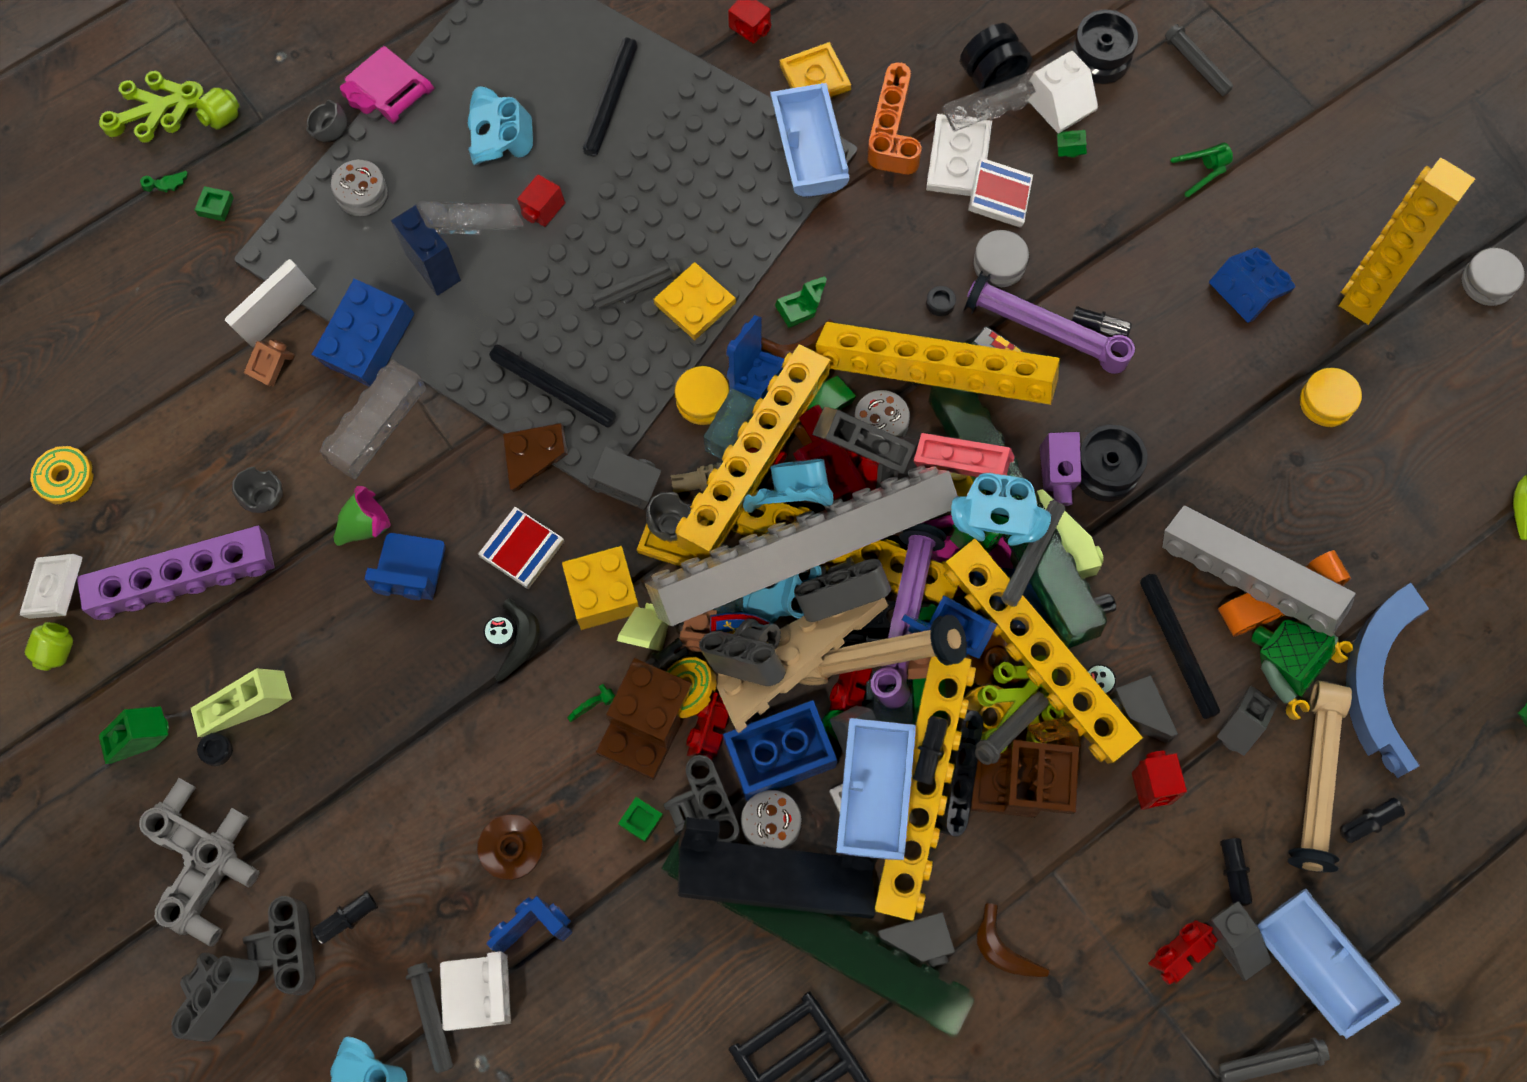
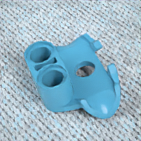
[468,87,533,166]
[743,459,834,513]
[951,473,1051,546]
[743,532,822,623]
[330,1037,407,1082]

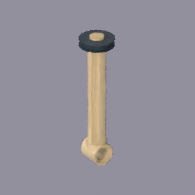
[799,615,967,685]
[1287,681,1352,873]

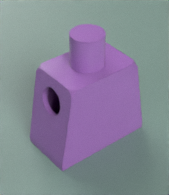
[1040,432,1081,506]

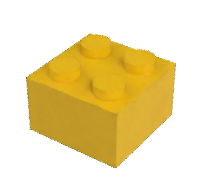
[562,546,639,630]

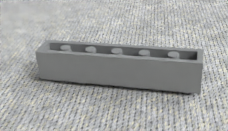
[1162,505,1356,637]

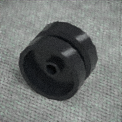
[1072,9,1138,84]
[959,23,1032,97]
[1078,424,1148,502]

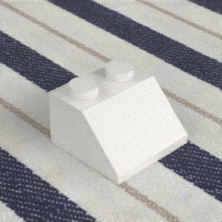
[1022,51,1098,134]

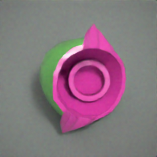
[333,486,390,546]

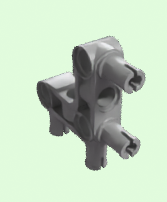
[139,778,260,946]

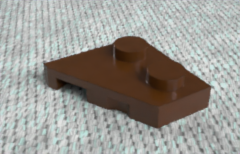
[503,423,568,492]

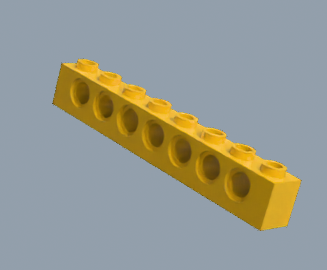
[1339,157,1476,325]
[816,322,1060,405]
[675,344,830,560]
[727,490,959,606]
[943,539,1143,764]
[875,656,976,921]

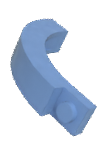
[1346,583,1429,778]

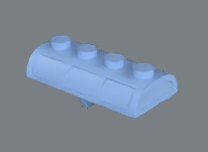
[770,83,849,197]
[836,718,916,860]
[1257,889,1401,1039]

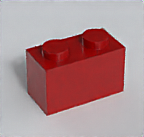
[1131,751,1187,810]

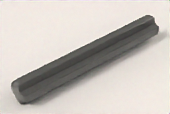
[1001,500,1065,607]

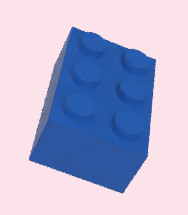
[311,278,415,389]
[723,700,837,802]

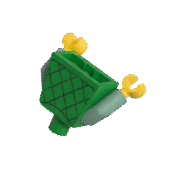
[1251,620,1353,720]

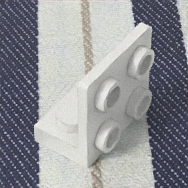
[440,951,511,1031]

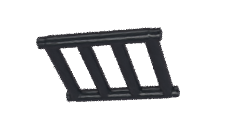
[728,991,871,1082]

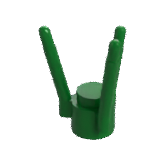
[1170,142,1233,197]

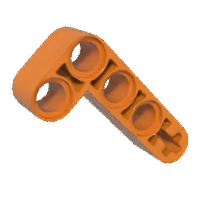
[868,63,921,174]
[1218,550,1351,637]

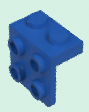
[1209,247,1295,323]
[726,315,784,402]
[364,533,446,600]
[901,595,997,659]
[486,896,573,953]

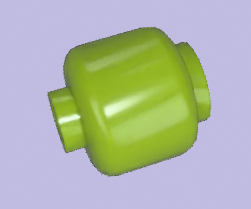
[196,87,239,130]
[25,622,73,671]

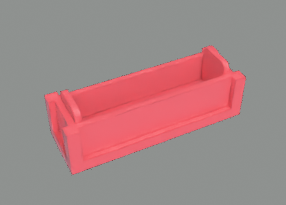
[914,433,1015,477]

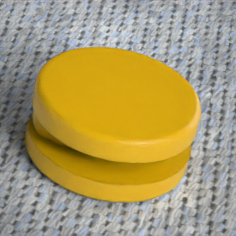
[675,366,730,425]
[1300,368,1362,427]

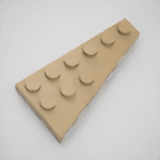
[714,597,888,734]

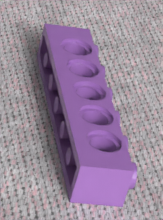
[77,525,275,620]

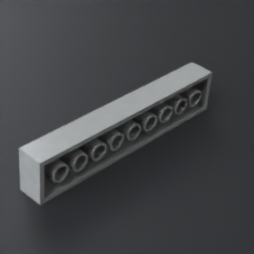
[645,466,958,626]

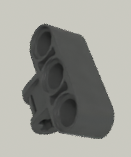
[794,557,891,622]
[699,618,786,686]
[663,755,740,843]
[242,896,315,995]
[171,953,259,1042]

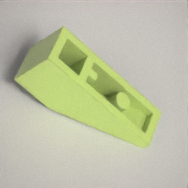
[1035,489,1104,584]
[617,603,668,651]
[191,668,292,737]

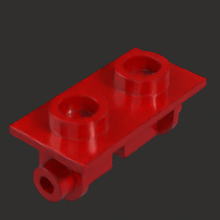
[829,668,872,711]
[686,692,729,761]
[1148,920,1218,985]

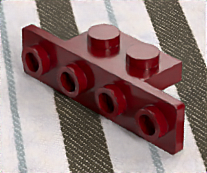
[793,404,868,506]

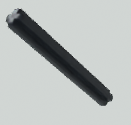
[582,37,637,157]
[489,344,616,427]
[1140,574,1220,719]

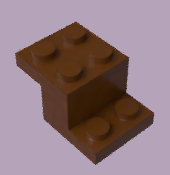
[596,658,693,780]
[970,740,1079,818]

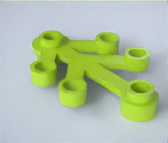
[99,71,204,143]
[977,655,1064,753]

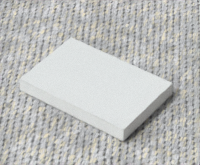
[926,114,992,196]
[224,259,316,348]

